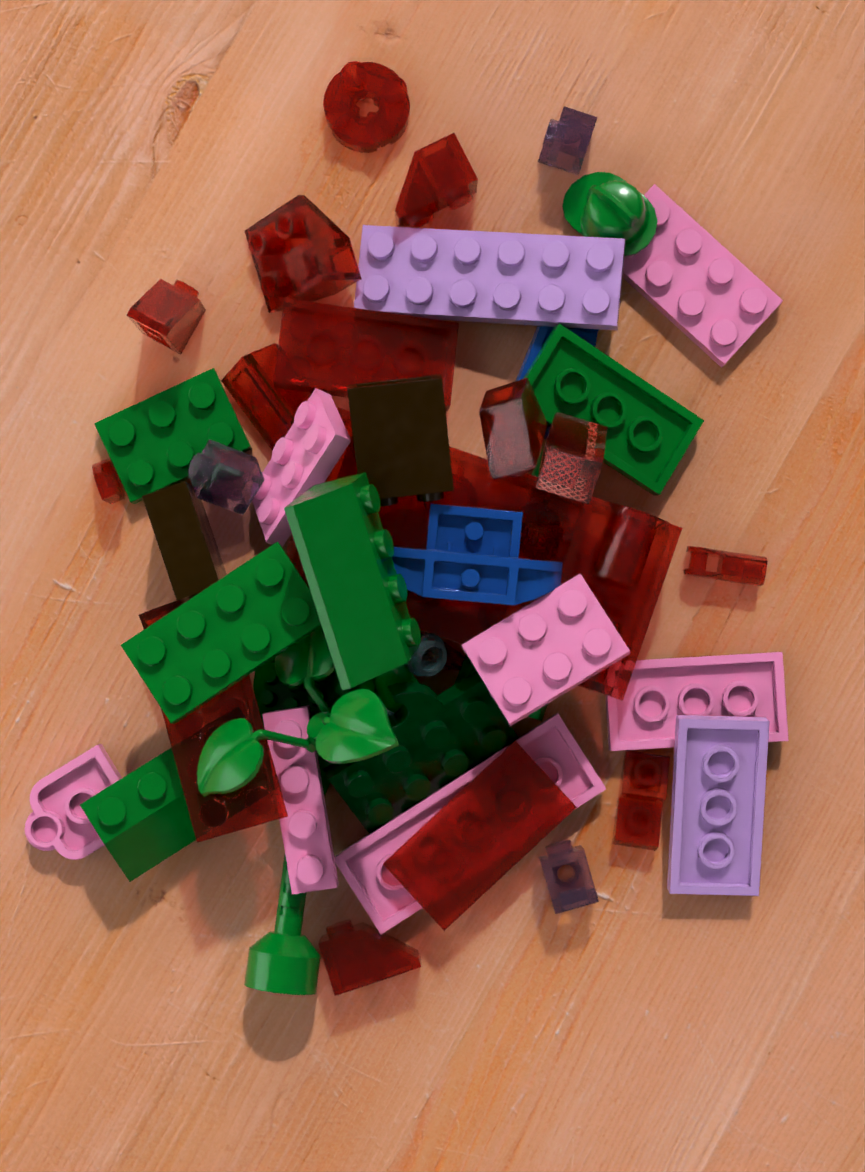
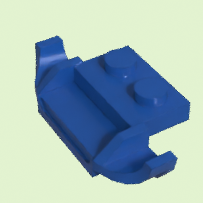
[392,504,563,606]

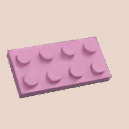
[622,184,783,368]
[604,652,789,751]

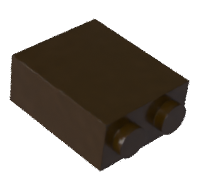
[347,374,454,507]
[142,481,227,602]

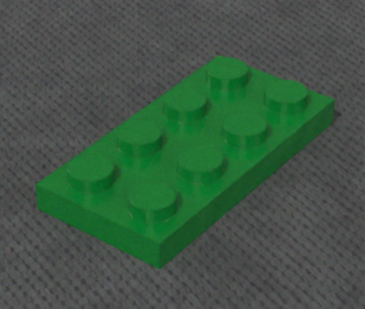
[509,324,704,496]
[121,541,321,724]

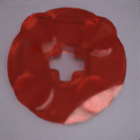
[323,61,410,153]

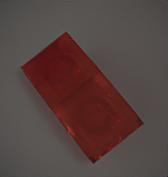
[612,750,670,851]

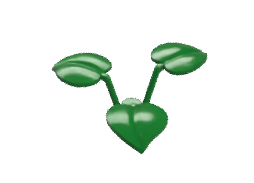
[197,626,399,796]

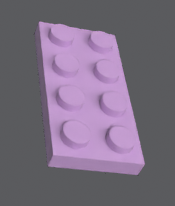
[667,715,770,896]

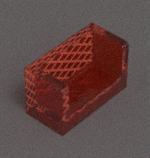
[536,412,607,504]

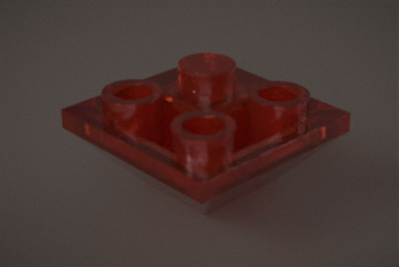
[245,195,362,313]

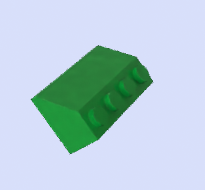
[284,472,421,690]
[80,706,275,882]

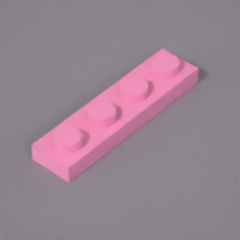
[262,705,339,894]

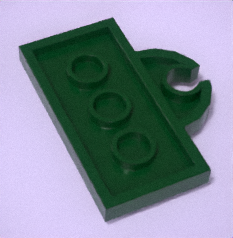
[323,671,518,834]

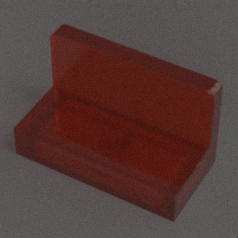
[221,343,313,451]

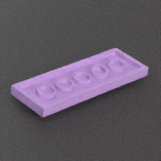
[354,225,625,331]

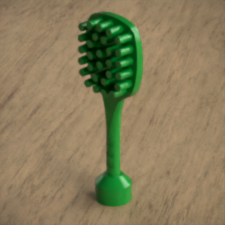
[244,657,377,995]

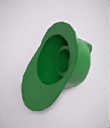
[562,172,658,257]

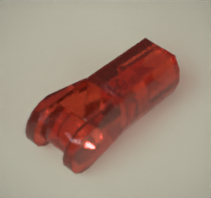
[683,546,768,586]

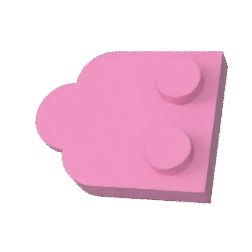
[25,744,122,860]

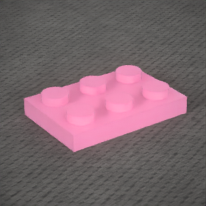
[250,388,351,547]
[462,574,630,726]

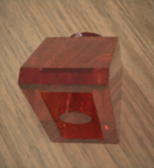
[127,279,206,355]
[318,919,421,996]

